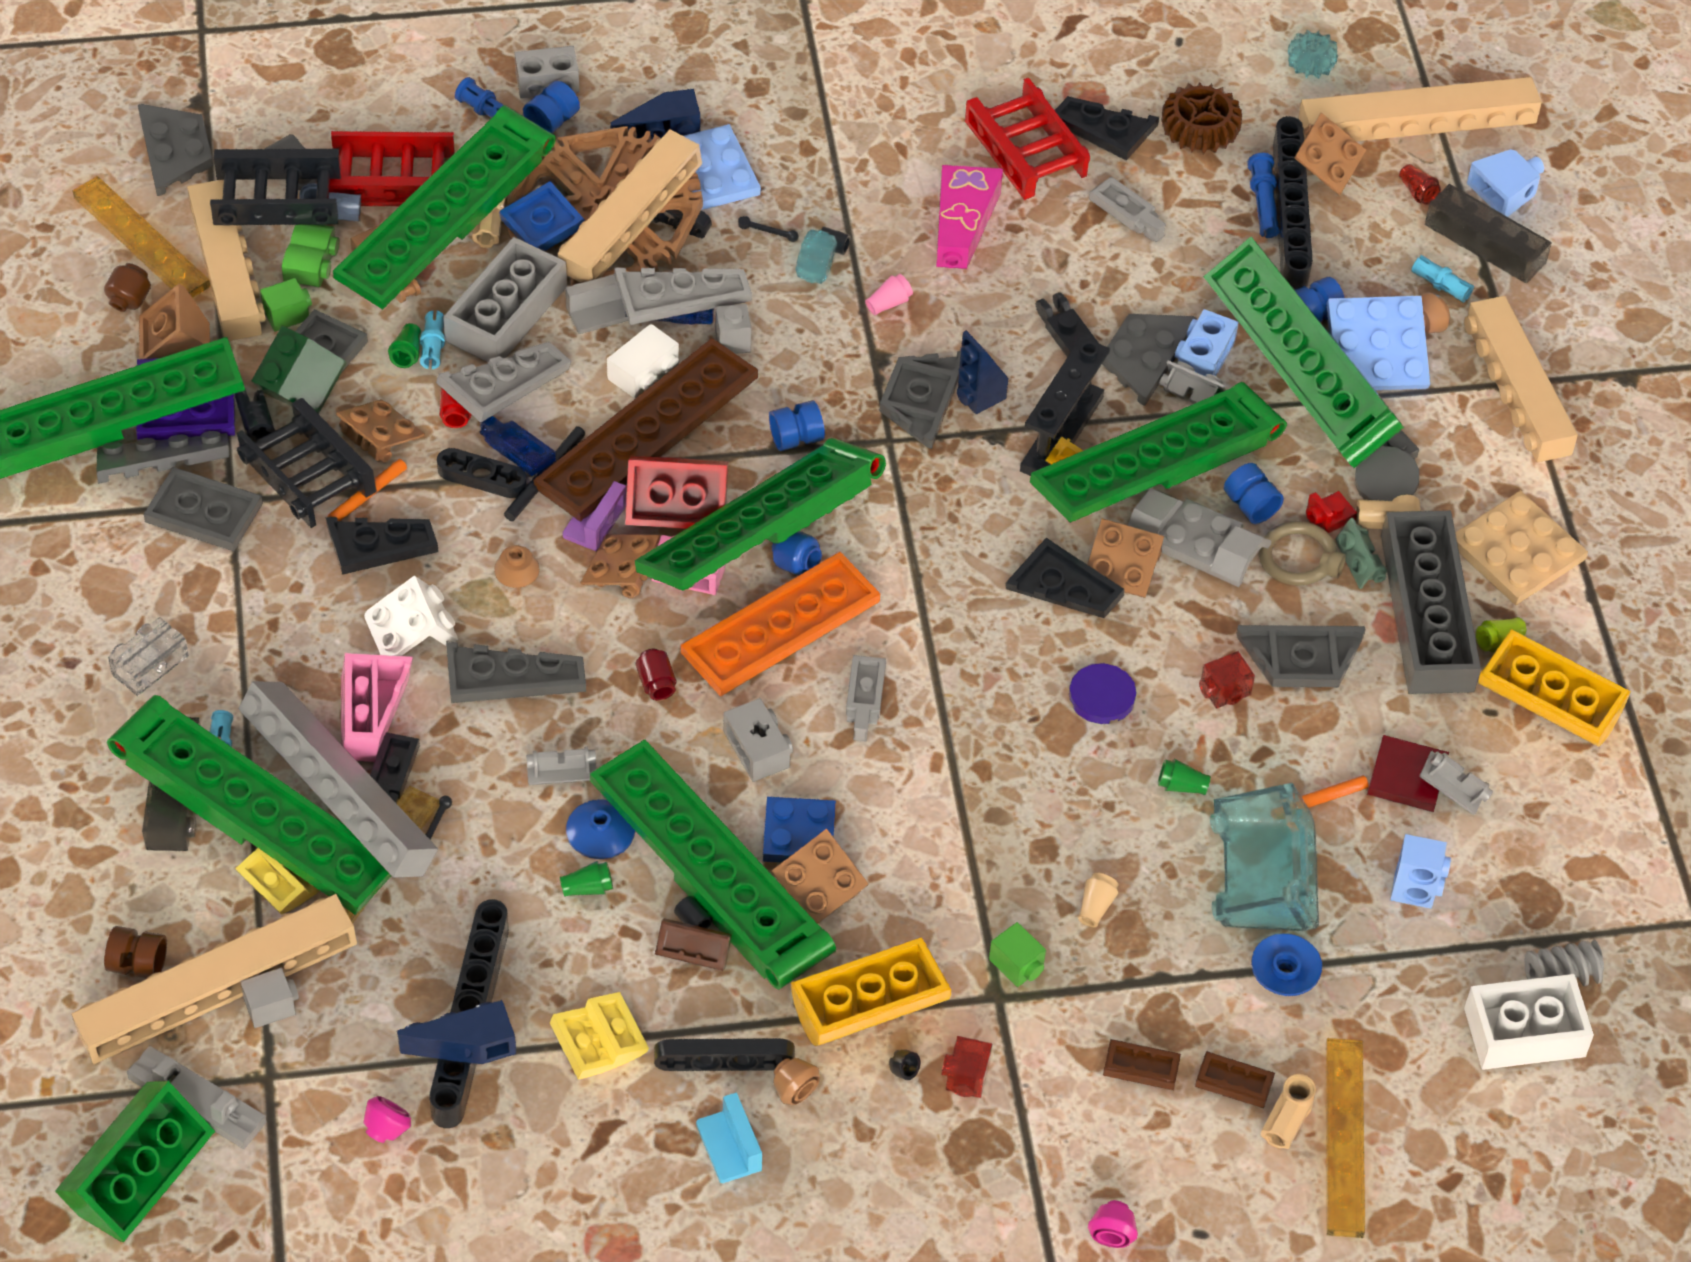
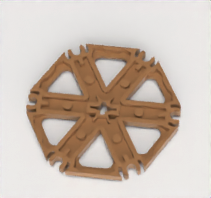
[505,126,703,286]

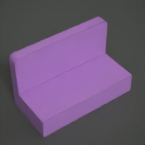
[563,481,626,552]

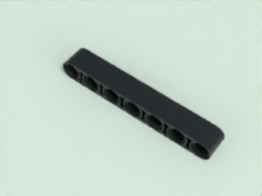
[1273,116,1313,290]
[429,899,509,1129]

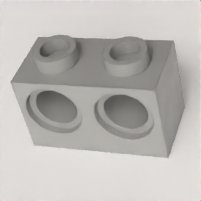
[514,46,579,99]

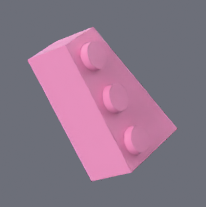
[341,653,413,762]

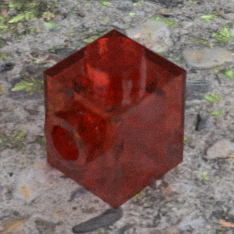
[1199,651,1255,709]
[941,1036,993,1098]

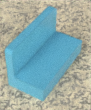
[696,1092,762,1183]

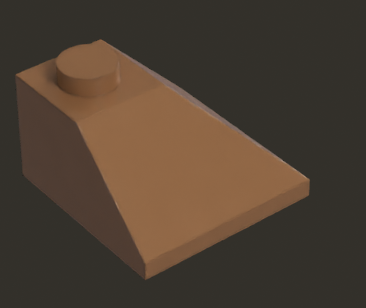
[139,284,211,359]

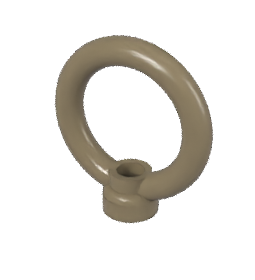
[1259,521,1346,586]

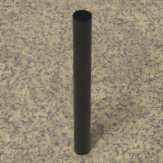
[504,426,586,521]

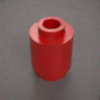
[439,387,472,428]

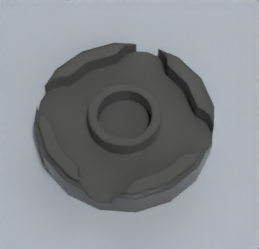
[1355,446,1419,501]

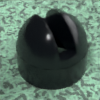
[889,1049,921,1080]

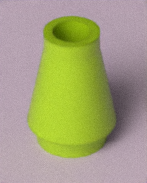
[1475,617,1527,652]

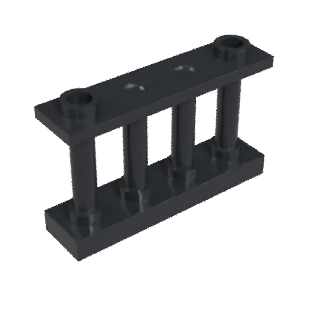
[210,149,341,226]
[1020,336,1110,476]
[237,398,377,528]

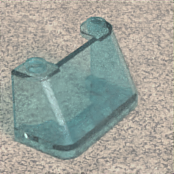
[1210,783,1319,931]

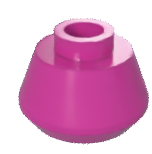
[363,1096,411,1143]
[1087,1200,1138,1248]

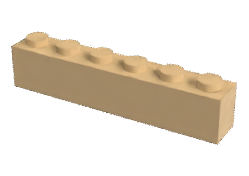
[557,129,702,283]
[187,180,266,341]
[1464,296,1578,463]

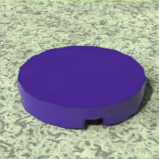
[1069,663,1137,724]

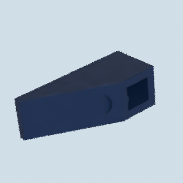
[610,89,700,139]
[957,330,1009,414]
[397,1000,517,1065]

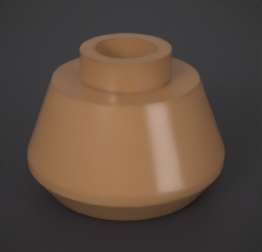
[1422,292,1451,333]
[494,545,540,588]
[773,1058,820,1105]

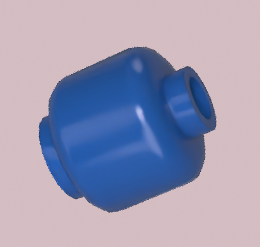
[772,531,822,576]

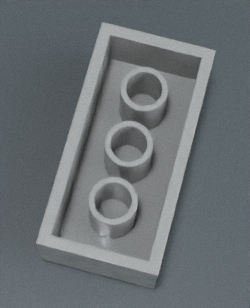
[443,237,567,362]

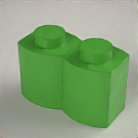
[282,225,340,287]

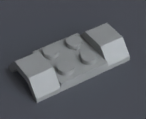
[1128,488,1271,587]

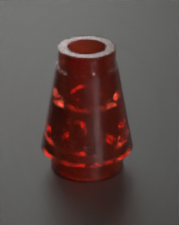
[1399,164,1441,205]

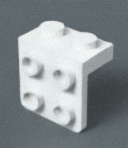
[365,576,458,656]

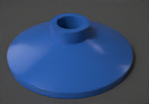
[566,799,635,859]
[1251,934,1322,996]

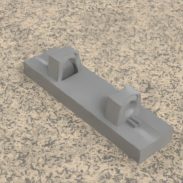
[127,1045,267,1149]

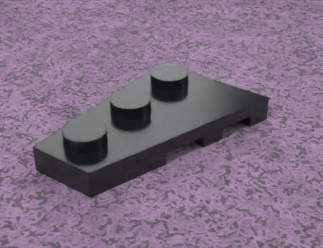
[1055,96,1159,161]
[1006,538,1124,618]

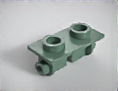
[1335,518,1387,589]

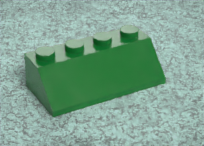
[55,1081,215,1242]

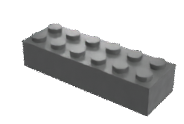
[1381,510,1481,694]

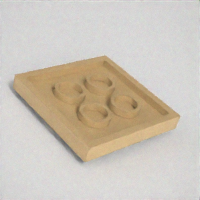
[1455,490,1588,606]

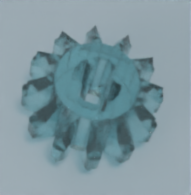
[1288,30,1338,79]
[795,229,837,284]

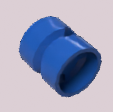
[523,80,580,133]
[1295,277,1345,323]
[769,400,825,451]
[1223,463,1284,524]

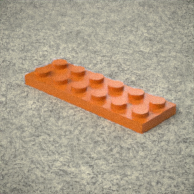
[681,552,881,697]

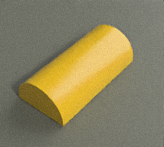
[1478,629,1631,747]
[791,937,951,1046]

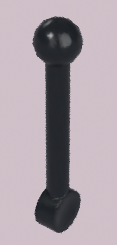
[738,216,799,242]
[425,795,452,840]

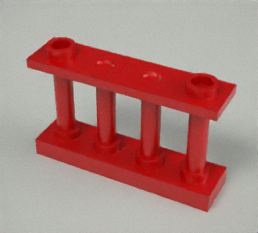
[965,78,1090,200]
[329,131,455,207]

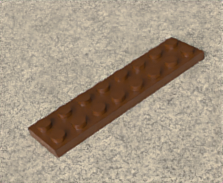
[533,338,758,522]

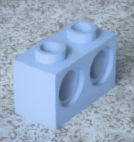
[1175,309,1239,376]
[1390,834,1451,909]

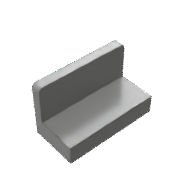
[565,274,628,334]

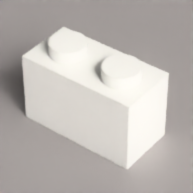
[607,324,679,399]

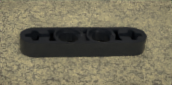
[654,1038,795,1071]

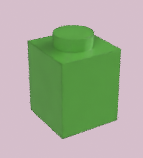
[260,278,312,332]
[989,922,1046,988]

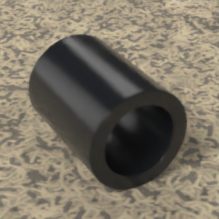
[817,226,851,255]
[674,896,713,929]

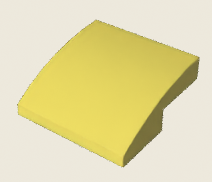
[235,848,320,915]
[550,992,649,1080]

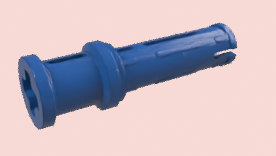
[455,77,504,118]
[1247,153,1279,238]

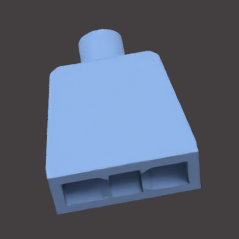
[1467,149,1544,219]

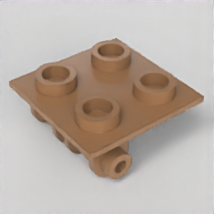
[1294,113,1366,195]
[336,399,425,463]
[1087,518,1165,598]
[580,534,661,599]
[771,829,869,924]

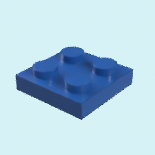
[499,181,585,251]
[763,797,836,863]

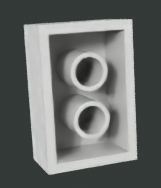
[1464,974,1594,1070]

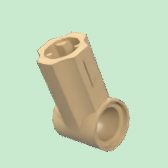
[472,197,507,248]
[1356,495,1421,529]
[1261,1074,1316,1149]

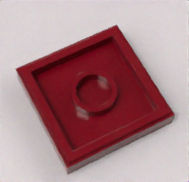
[1367,735,1449,812]

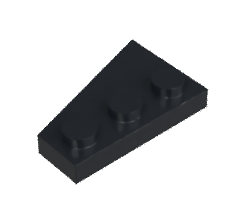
[325,517,438,575]

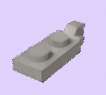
[1089,177,1166,242]
[846,655,886,742]

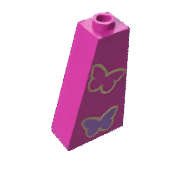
[936,165,1003,269]

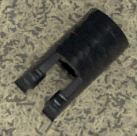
[235,390,275,442]

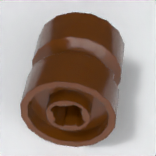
[104,926,167,979]

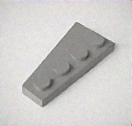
[614,268,752,325]
[436,342,571,422]

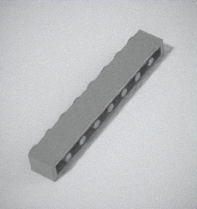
[238,681,438,878]

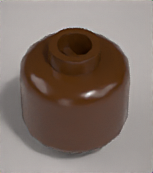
[104,263,151,312]

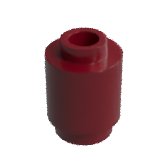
[635,648,677,701]

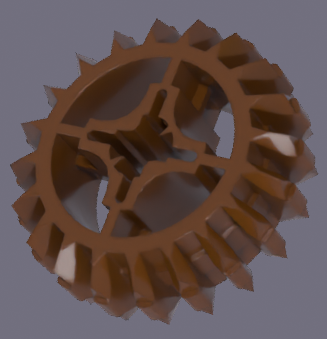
[1161,82,1242,154]

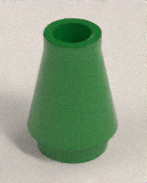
[388,323,421,368]
[1158,758,1211,795]
[560,861,613,897]

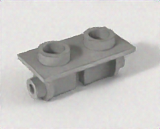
[1159,360,1226,403]
[526,747,596,785]
[1419,751,1493,815]

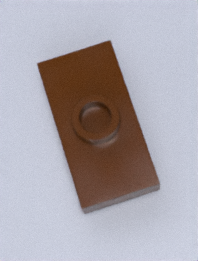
[655,918,732,971]
[1103,1039,1181,1091]
[1195,1051,1275,1109]

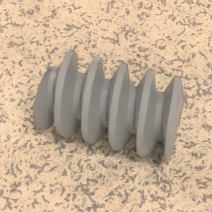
[1524,939,1604,986]

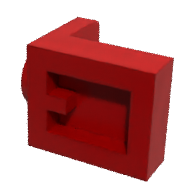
[1306,491,1357,533]

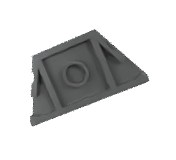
[138,104,213,196]
[1102,314,1197,406]
[879,351,961,449]
[1236,625,1365,687]

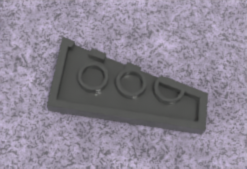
[96,431,229,484]
[446,641,586,703]

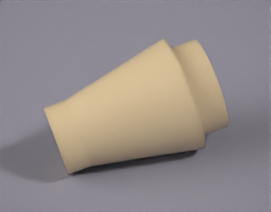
[1078,873,1118,927]

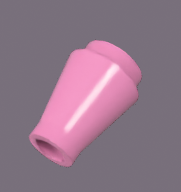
[865,274,913,316]

